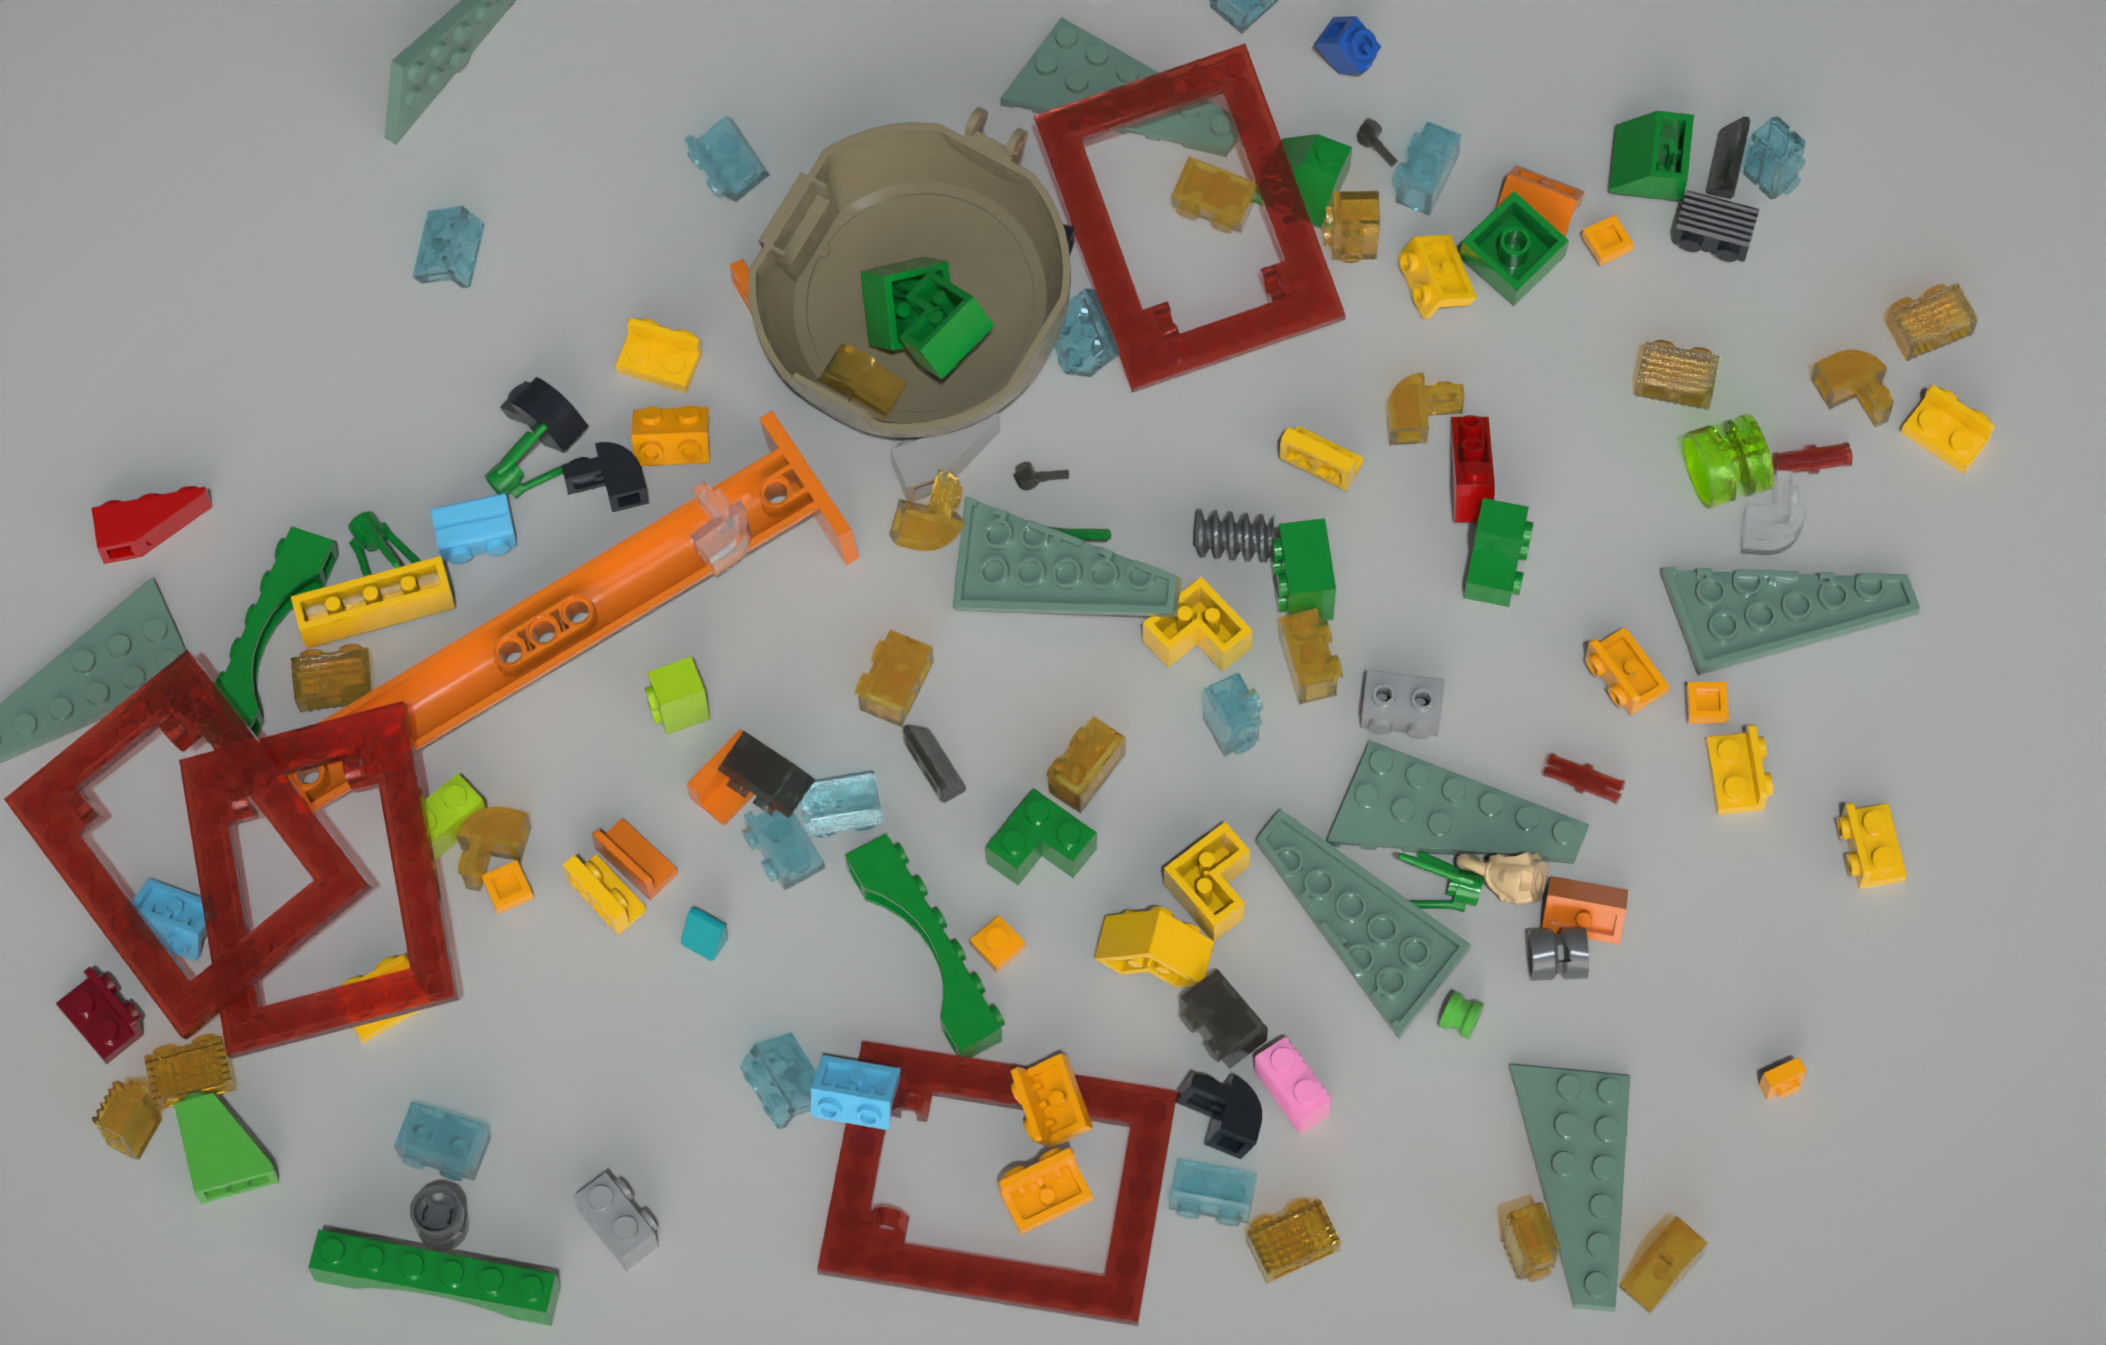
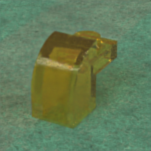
[817,344,906,416]
[1810,350,1894,427]
[1387,372,1465,445]
[889,469,964,551]
[456,807,532,892]

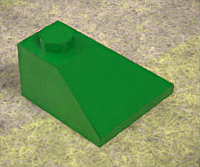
[1253,134,1352,229]

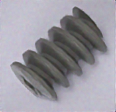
[1195,509,1275,563]

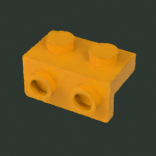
[631,405,710,466]
[1585,627,1670,716]
[1010,1053,1093,1148]
[998,1147,1093,1235]

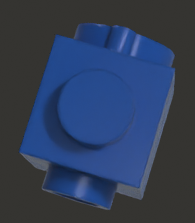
[1314,16,1382,74]

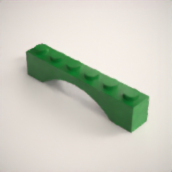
[199,526,339,756]
[845,833,1005,1063]
[308,1229,561,1326]

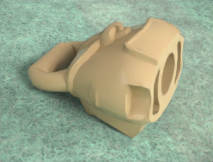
[1457,852,1548,906]

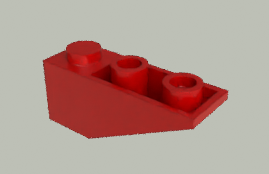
[1450,415,1495,522]
[91,486,212,564]

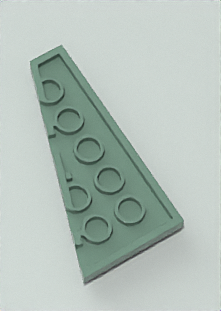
[384,0,516,145]
[1000,17,1247,157]
[953,496,1181,617]
[1661,567,1920,675]
[0,577,198,763]
[1326,740,1589,864]
[1256,809,1471,1039]
[1509,1064,1630,1312]

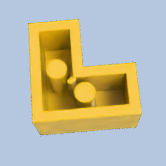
[1143,576,1253,672]
[1164,822,1250,941]
[1094,907,1215,988]

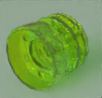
[1682,413,1774,509]

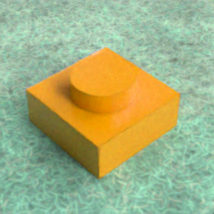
[1581,214,1634,266]
[1686,682,1729,724]
[481,860,534,914]
[969,915,1026,973]
[1759,1057,1807,1099]

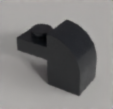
[500,377,589,452]
[561,442,649,513]
[1175,1073,1262,1160]

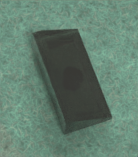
[1705,116,1751,199]
[902,724,966,804]

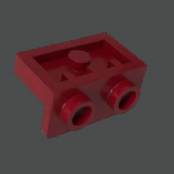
[56,967,144,1065]

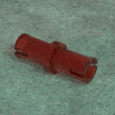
[1772,442,1853,477]
[1543,753,1626,804]

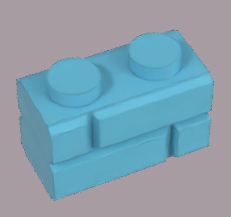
[430,493,517,564]

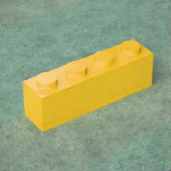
[291,556,456,649]

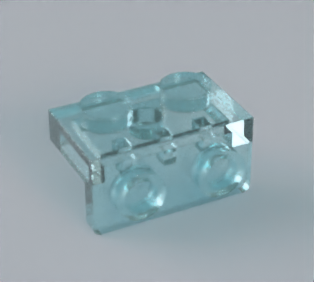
[684,116,770,202]
[412,206,484,288]
[1054,288,1120,377]
[797,770,884,838]
[742,800,825,891]
[740,1032,816,1129]
[1169,1159,1258,1226]

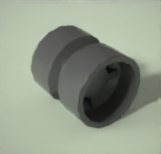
[1528,927,1589,981]
[410,1185,469,1251]

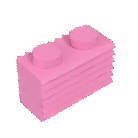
[1254,1037,1332,1134]

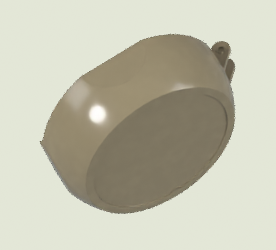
[748,107,1071,438]

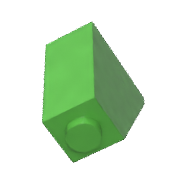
[174,1092,279,1204]

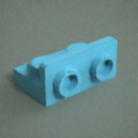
[126,878,220,961]
[811,1055,901,1130]

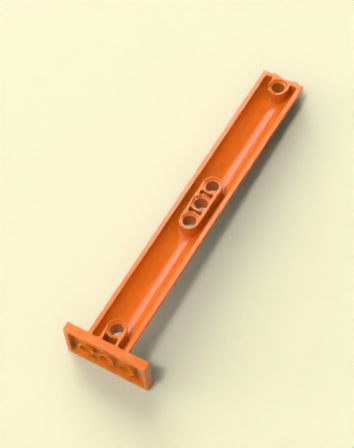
[272,411,859,817]

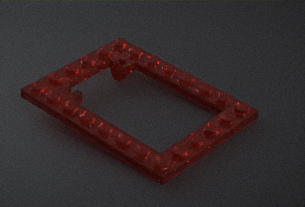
[1033,44,1346,393]
[4,649,372,1040]
[179,701,460,1059]
[817,1041,1177,1326]

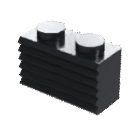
[1673,190,1759,262]

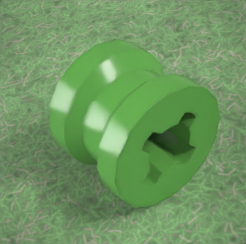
[1439,991,1485,1039]

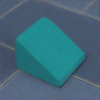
[681,907,728,961]

